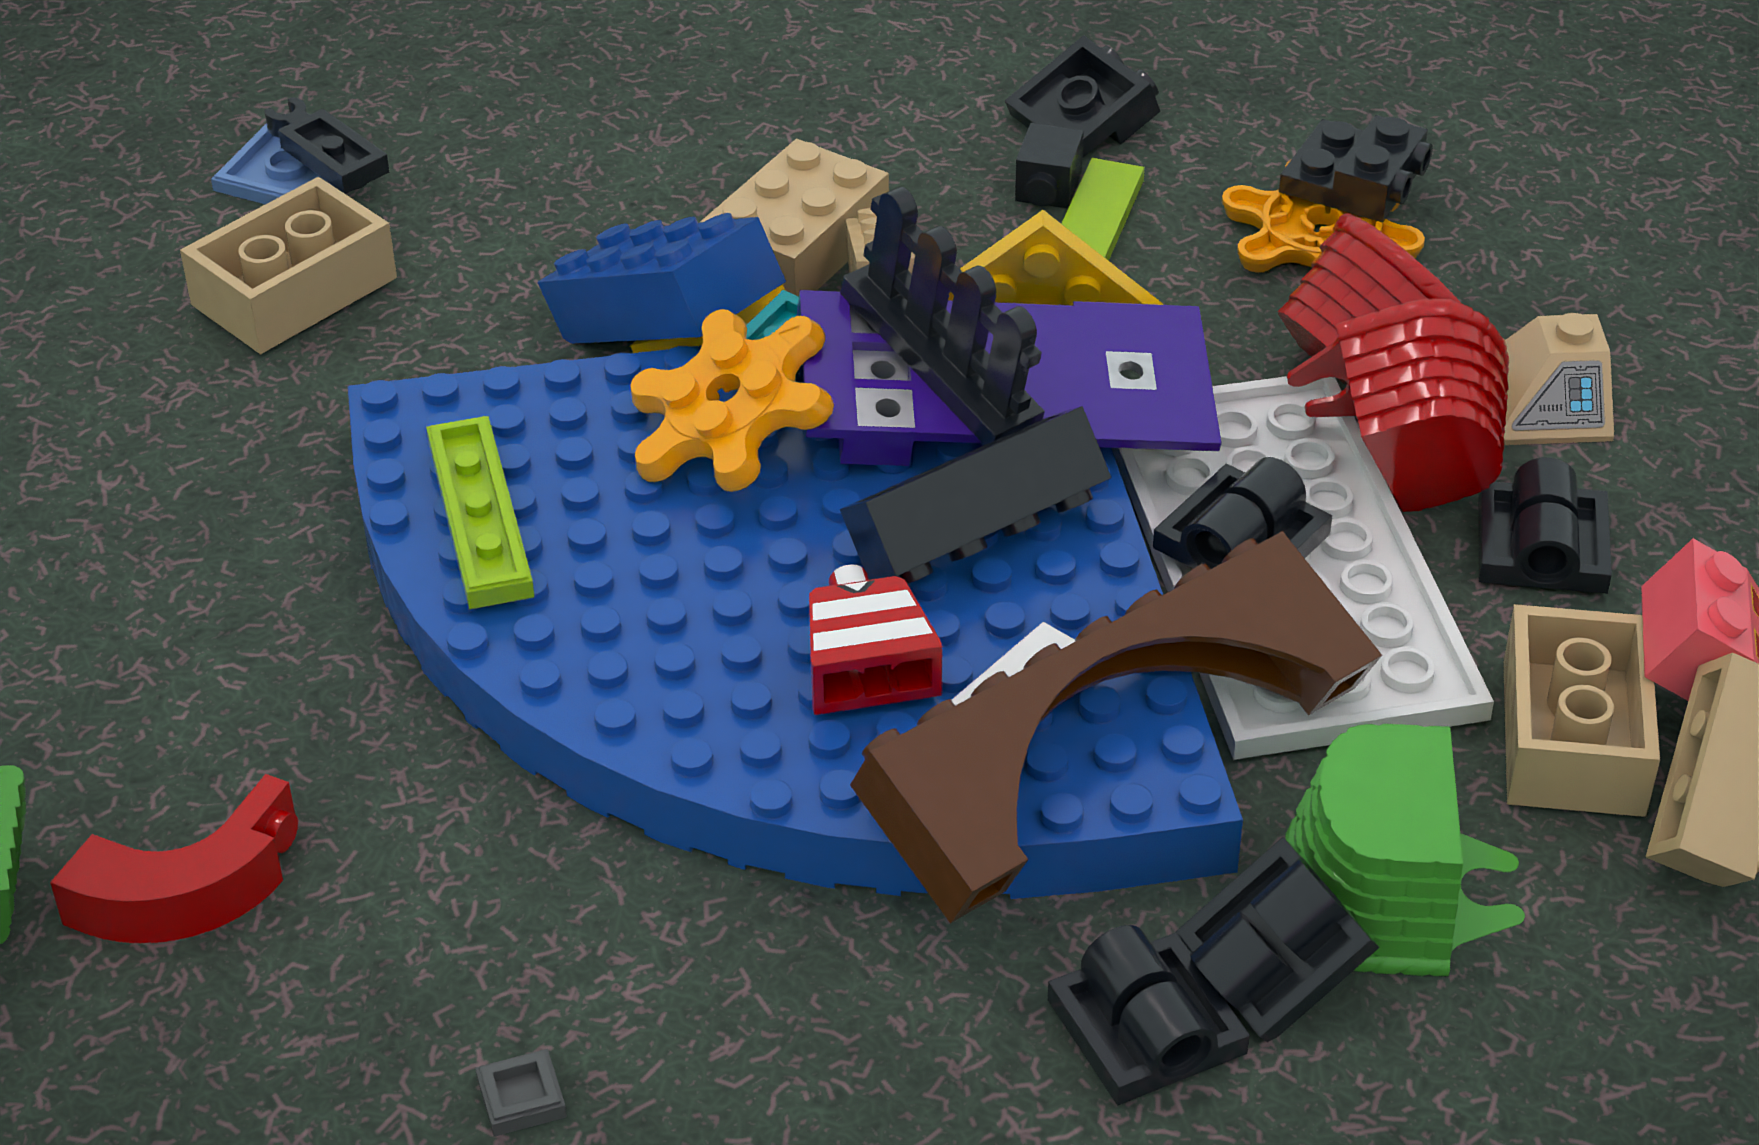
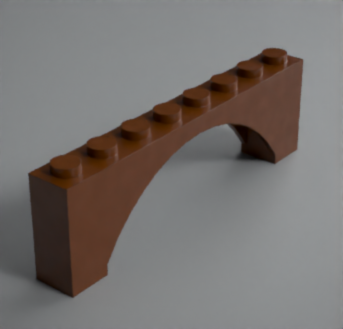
[850,531,1382,923]

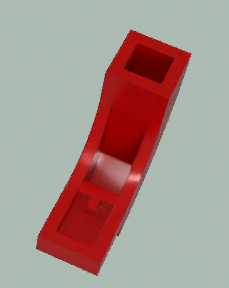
[50,774,298,943]

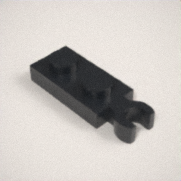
[264,97,389,194]

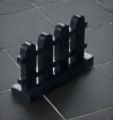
[840,187,1045,445]

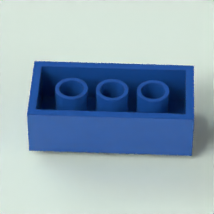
[537,213,786,344]

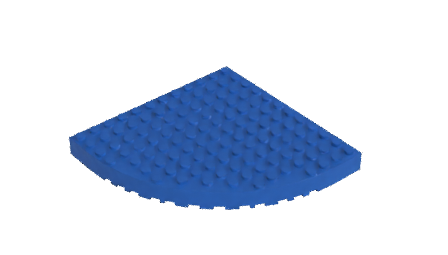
[348,304,1243,899]

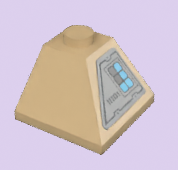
[1504,313,1614,445]

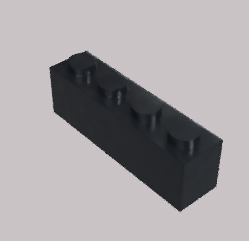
[839,406,1112,584]

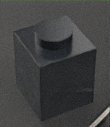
[1015,123,1084,209]

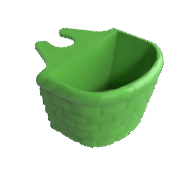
[1285,724,1525,976]

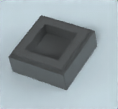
[475,1049,567,1137]

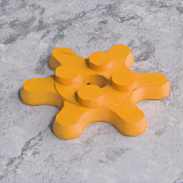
[1222,160,1425,273]
[630,309,834,492]

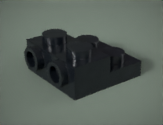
[1005,35,1161,157]
[1279,115,1433,223]

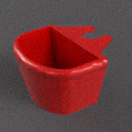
[1277,213,1461,386]
[1287,298,1510,512]

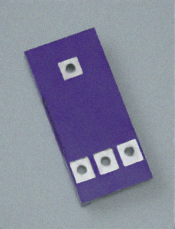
[796,290,1222,466]

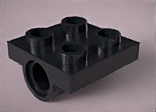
[1153,457,1333,569]
[1478,457,1612,594]
[1176,837,1380,1042]
[1047,925,1250,1106]

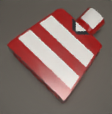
[809,565,942,715]

